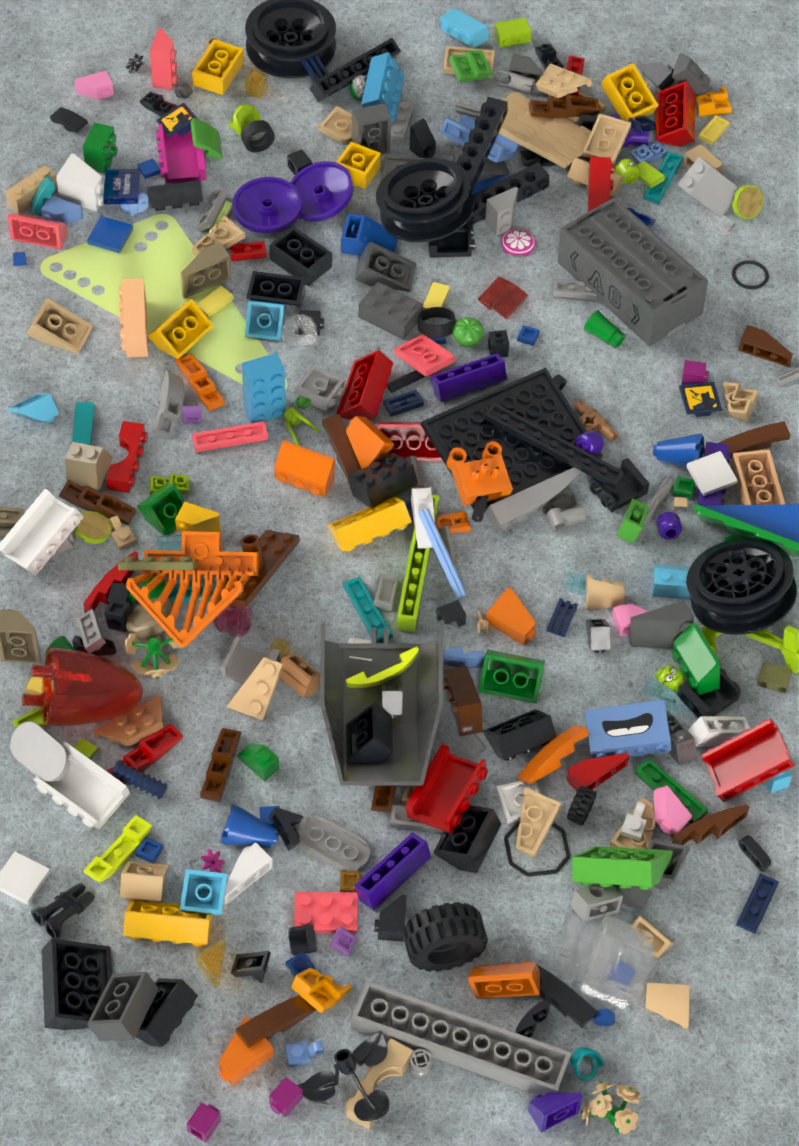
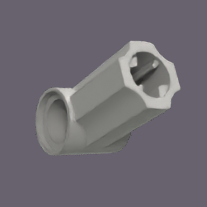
[546,506,587,533]

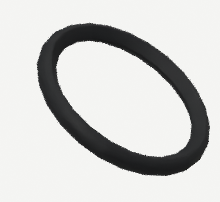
[732,260,769,289]

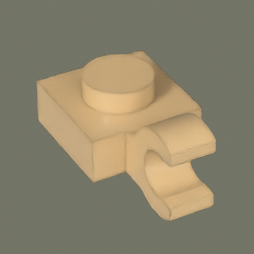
[110,515,137,550]

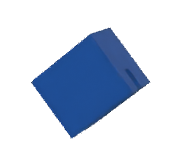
[13,252,26,266]

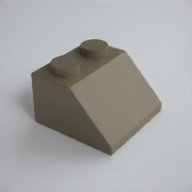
[65,442,113,491]

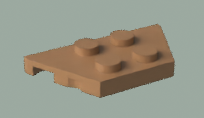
[93,695,164,747]

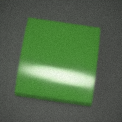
[449,50,493,82]
[190,118,223,159]

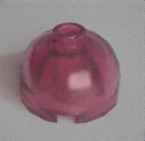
[213,604,253,637]

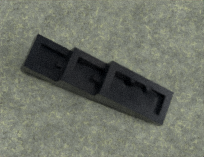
[537,964,598,1028]

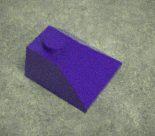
[528,1093,583,1133]

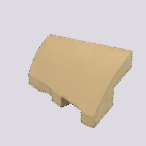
[723,382,759,422]
[585,575,625,610]
[645,983,689,1029]

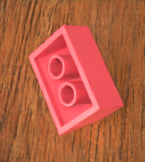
[150,28,178,90]
[8,213,67,250]

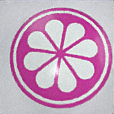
[501,229,536,256]

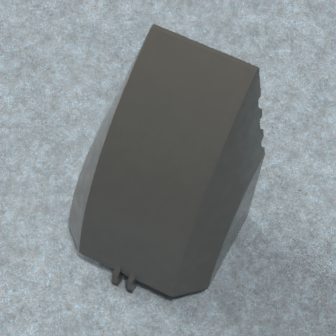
[320,624,443,786]

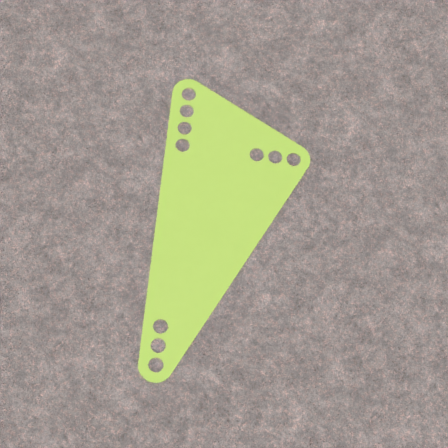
[40,214,288,391]

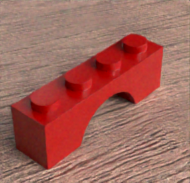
[106,421,148,493]

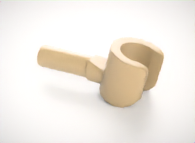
[477,610,489,634]

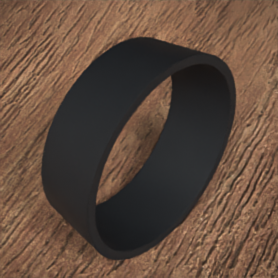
[418,307,456,337]

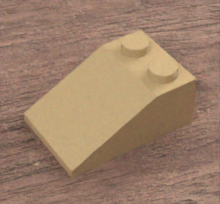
[26,298,93,354]

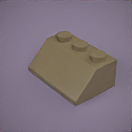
[0,609,41,664]

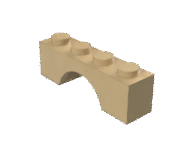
[345,1038,413,1130]

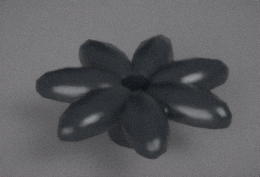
[126,54,143,73]

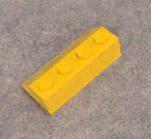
[327,496,412,552]
[123,900,214,946]

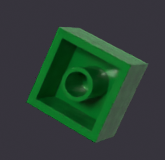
[83,122,118,174]

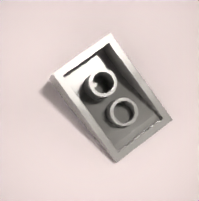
[678,157,739,218]

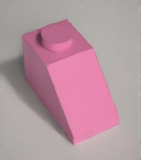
[74,71,114,100]
[612,604,648,636]
[654,786,692,835]

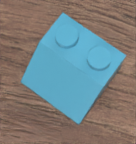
[245,300,285,341]
[652,563,691,600]

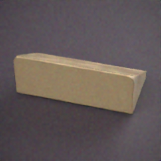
[627,916,674,959]

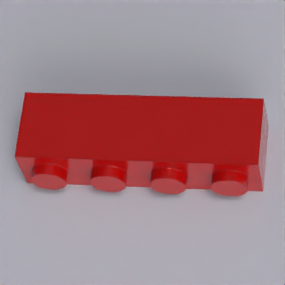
[587,157,614,213]

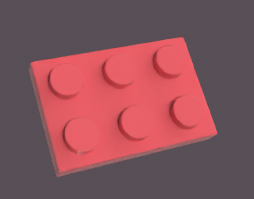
[394,334,455,377]
[294,892,358,933]

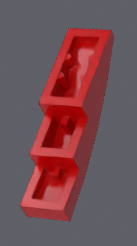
[83,551,139,613]
[107,723,183,784]

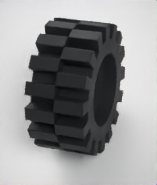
[567,785,597,825]

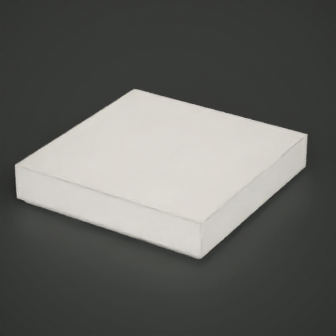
[687,451,738,496]
[496,781,540,824]
[0,851,50,905]

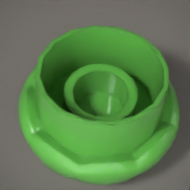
[452,317,484,347]

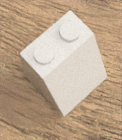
[56,153,105,211]

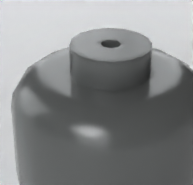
[174,83,193,98]

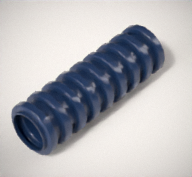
[111,760,168,800]

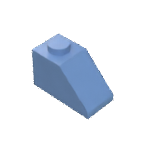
[41,195,83,224]

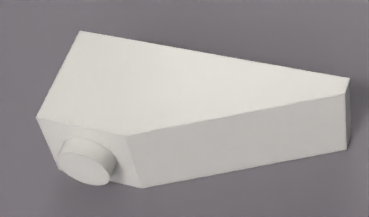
[411,487,435,549]
[688,716,751,747]
[224,842,273,905]

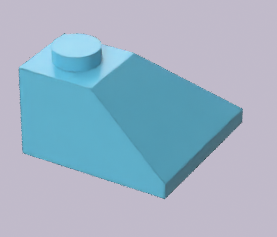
[8,393,59,423]
[180,869,228,915]

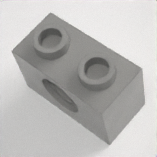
[571,884,623,921]

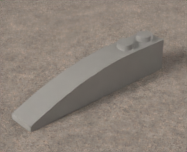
[485,468,581,531]

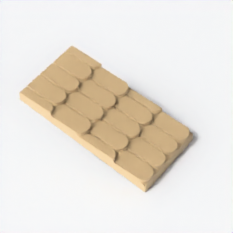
[499,92,591,169]

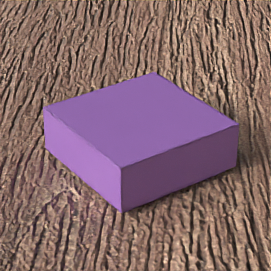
[183,406,202,423]
[329,927,358,956]

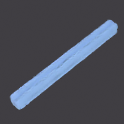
[418,509,466,598]

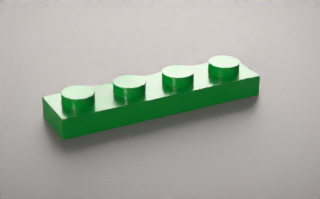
[634,758,708,824]

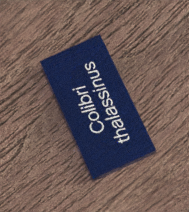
[103,169,140,205]

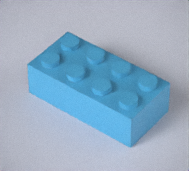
[361,52,405,123]
[242,353,286,424]

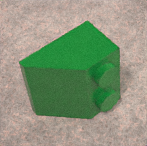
[137,484,185,537]

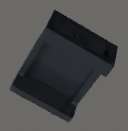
[428,220,475,258]
[590,458,650,512]
[677,668,741,719]

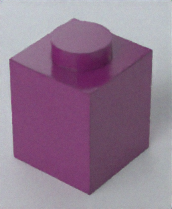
[681,360,709,385]
[269,1077,303,1117]
[187,1103,221,1143]

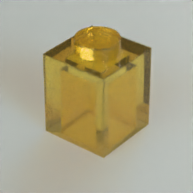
[245,70,268,99]

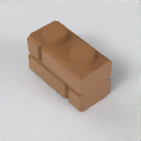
[280,653,321,697]

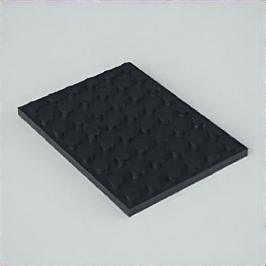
[421,368,603,512]

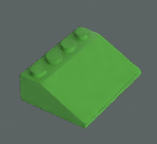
[572,846,673,890]

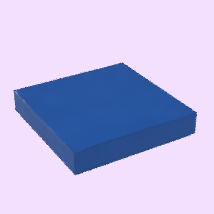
[87,216,133,253]

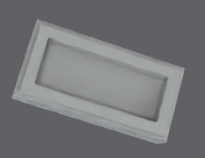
[373,574,399,611]

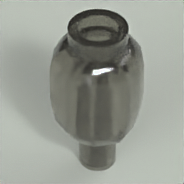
[542,494,577,515]

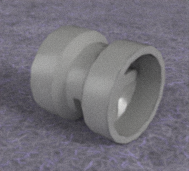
[409,1049,432,1078]

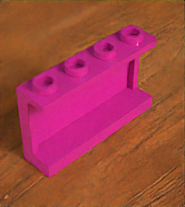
[156,124,206,184]

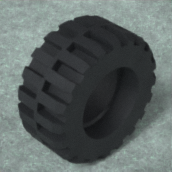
[403,902,488,972]

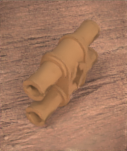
[573,399,619,448]

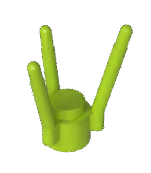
[284,407,320,446]

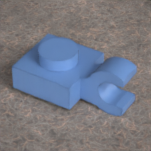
[285,1040,324,1068]

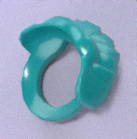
[570,1047,604,1081]

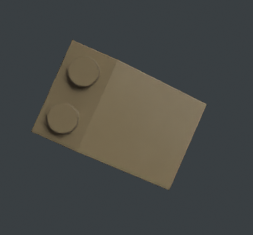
[181,242,231,299]

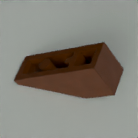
[738,325,793,367]

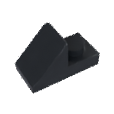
[269,807,304,851]
[231,951,271,983]

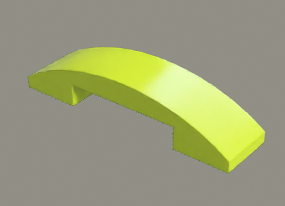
[346,647,419,688]
[84,815,152,883]

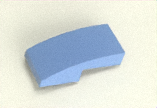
[630,141,668,163]
[443,647,485,668]

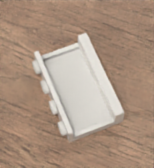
[0,489,83,576]
[34,742,130,830]

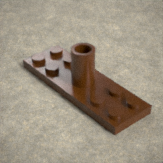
[211,530,300,608]

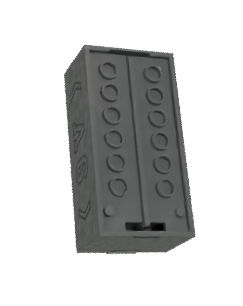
[558,197,708,346]

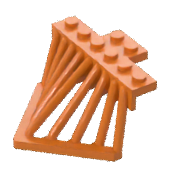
[126,531,259,648]

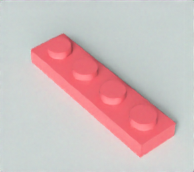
[192,421,268,453]

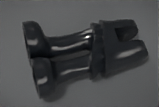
[31,883,95,939]

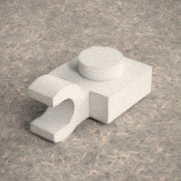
[620,802,647,841]

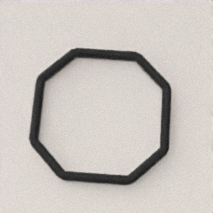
[504,821,570,877]

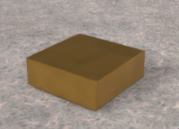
[340,871,361,892]

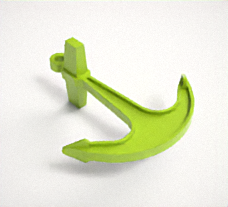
[702,625,799,674]

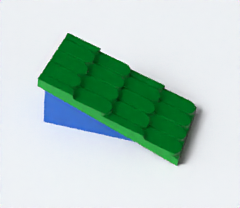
[695,504,799,558]

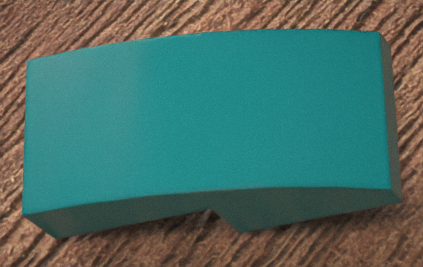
[31,176,55,214]

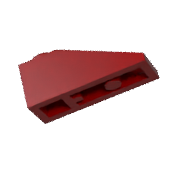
[567,753,630,791]

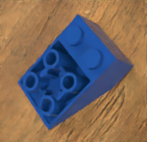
[341,213,398,256]

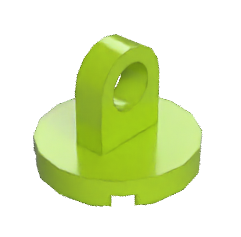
[228,104,261,137]

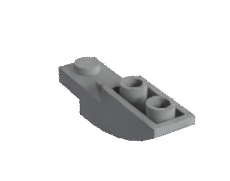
[152,370,184,439]

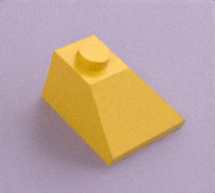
[175,502,221,533]

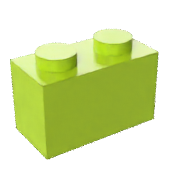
[494,18,531,48]

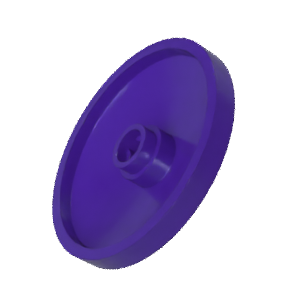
[290,161,354,222]
[233,177,302,234]

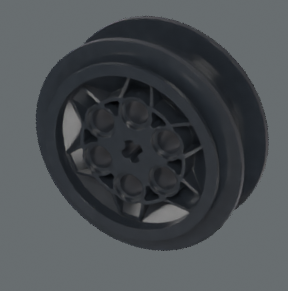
[245,0,336,78]
[376,158,475,242]
[686,538,797,635]

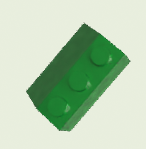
[671,622,720,695]
[478,649,545,703]

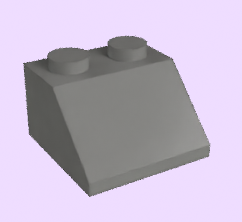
[485,187,518,236]

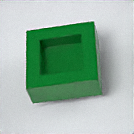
[673,476,695,499]

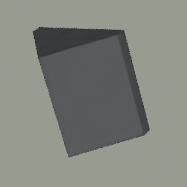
[647,839,690,890]

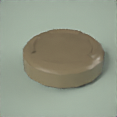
[126,597,174,640]

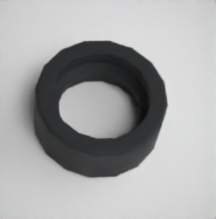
[241,120,275,153]

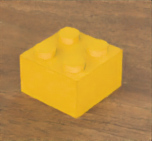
[336,142,381,189]

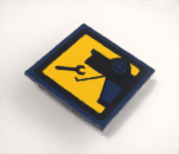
[156,102,197,137]
[679,382,722,417]

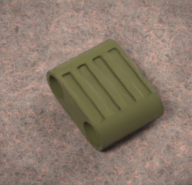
[757,662,792,693]

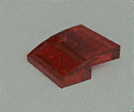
[477,277,528,319]

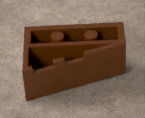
[443,666,483,736]

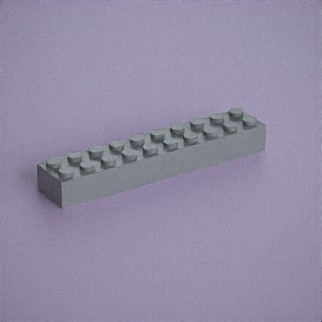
[351,981,571,1096]

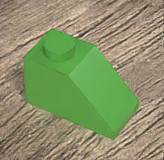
[616,499,649,544]

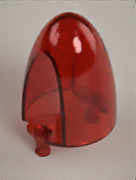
[22,647,143,726]

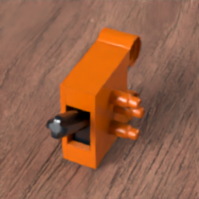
[447,441,513,522]

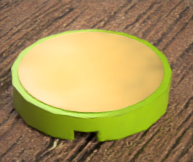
[732,185,764,219]
[74,511,112,544]

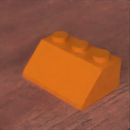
[274,440,335,497]
[468,961,540,999]

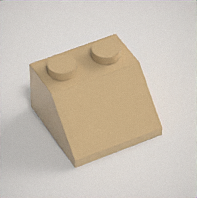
[120,861,169,903]

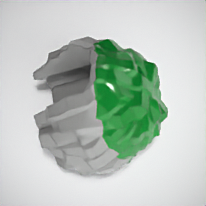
[350,75,367,101]

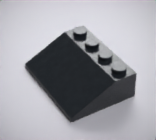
[42,938,112,1030]

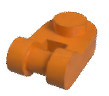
[436,511,471,534]

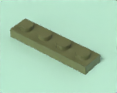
[118,556,199,570]

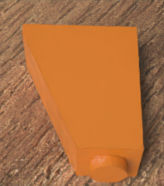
[346,416,394,469]
[486,587,536,646]
[218,1016,274,1086]

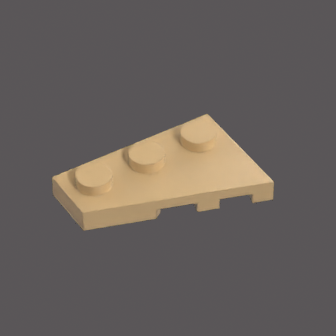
[192,215,245,256]
[227,657,284,720]
[516,787,562,859]
[609,797,656,849]

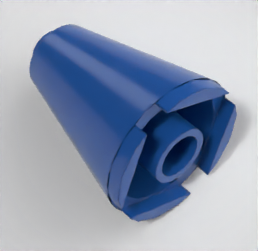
[653,434,705,468]
[220,804,279,848]

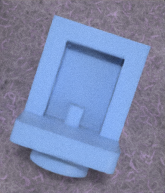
[120,193,149,217]

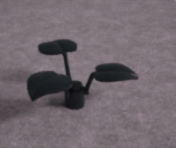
[297,1031,390,1121]

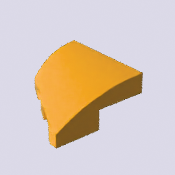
[695,86,732,116]
[291,968,352,1014]

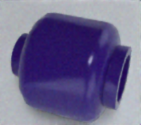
[576,431,604,455]
[656,512,682,540]

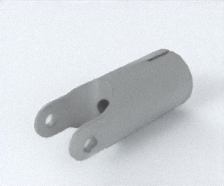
[497,70,535,94]

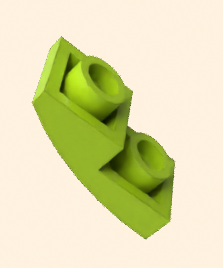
[149,473,189,495]

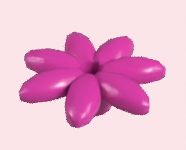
[201,849,225,873]

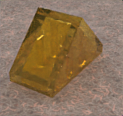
[196,940,226,988]

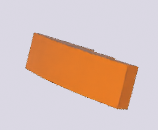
[175,354,225,411]
[518,725,589,784]

